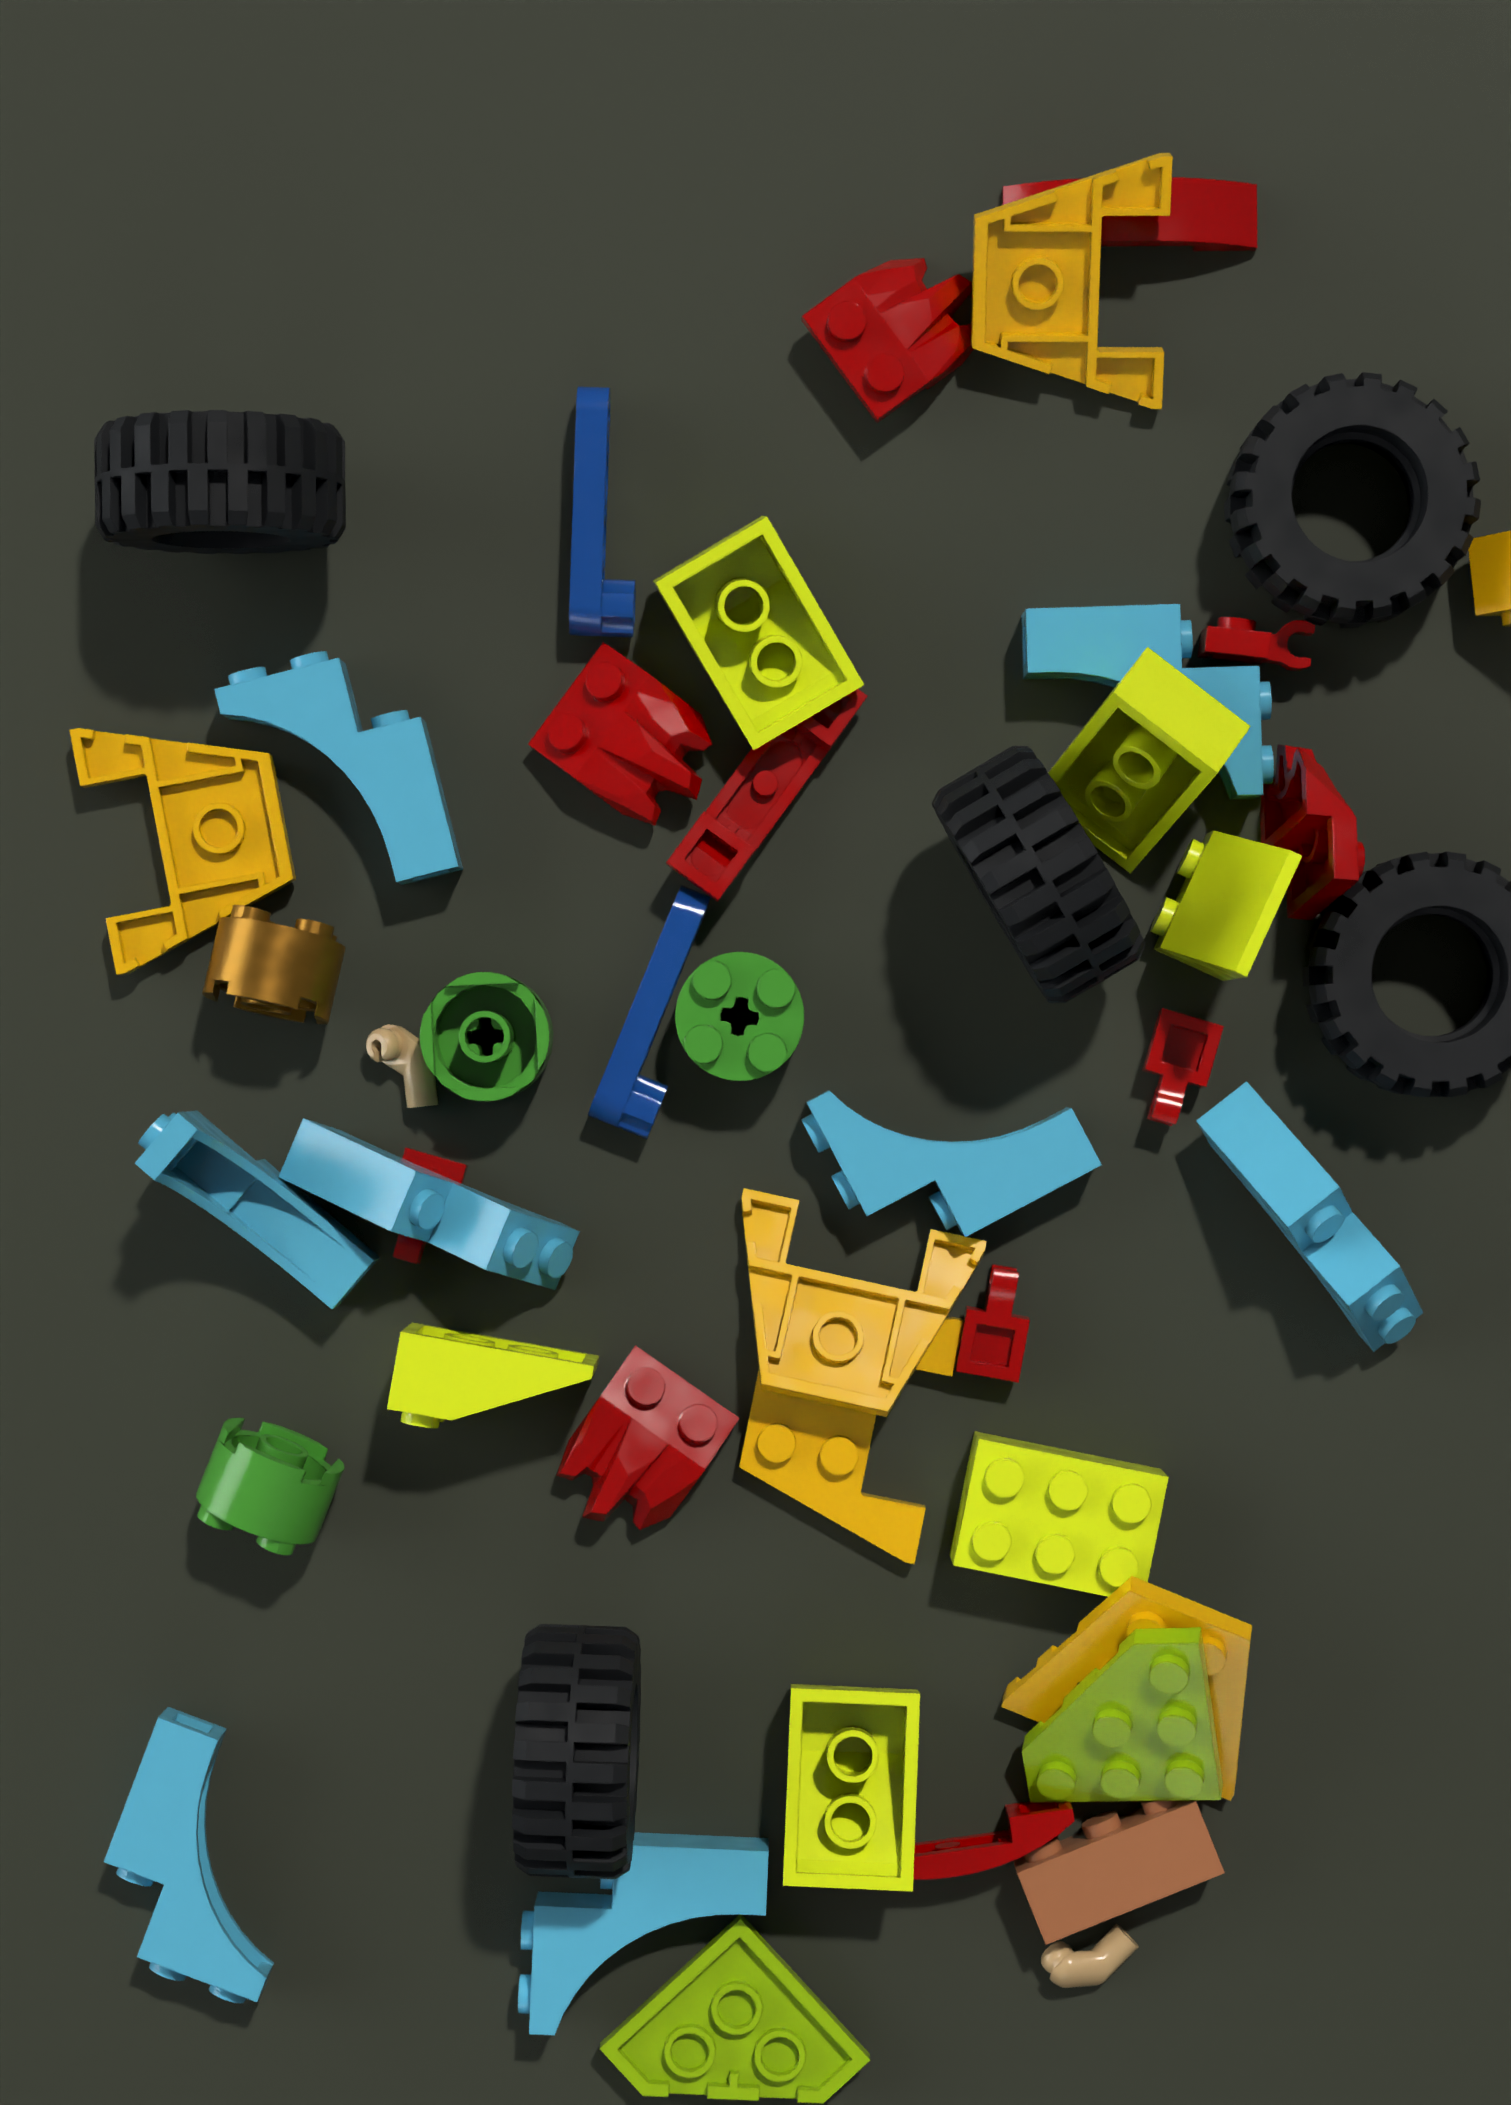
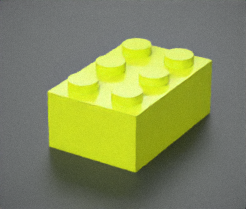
[949,1431,1169,1597]

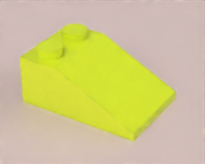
[653,516,864,750]
[1048,647,1251,874]
[1150,830,1302,981]
[387,1322,599,1428]
[783,1684,920,1892]

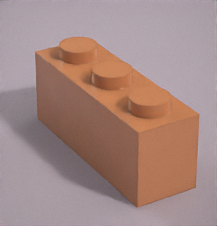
[1013,1800,1225,1945]

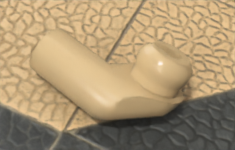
[366,1024,438,1108]
[1041,1924,1139,1988]

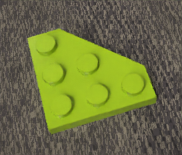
[1022,1627,1223,1803]
[599,1915,870,2104]

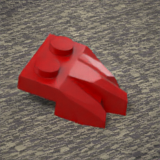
[802,258,974,423]
[528,642,712,826]
[1260,744,1365,920]
[556,1345,740,1530]

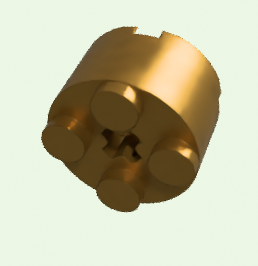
[202,905,346,1024]

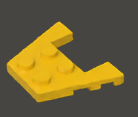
[971,153,1173,409]
[69,728,296,975]
[741,1188,987,1417]
[739,1317,964,1564]
[1001,1576,1252,1801]

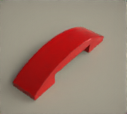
[1002,177,1258,251]
[666,689,868,902]
[914,1801,1075,1880]

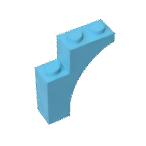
[1021,604,1274,800]
[214,651,463,885]
[1196,1081,1423,1352]
[801,1090,1102,1237]
[135,1110,380,1309]
[279,1118,580,1290]
[104,1707,274,2004]
[518,1832,769,2036]

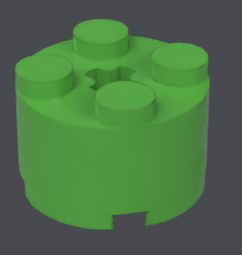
[675,952,804,1081]
[420,972,553,1101]
[196,1418,345,1555]

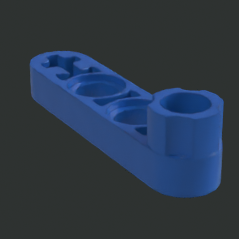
[569,387,636,637]
[588,885,711,1139]

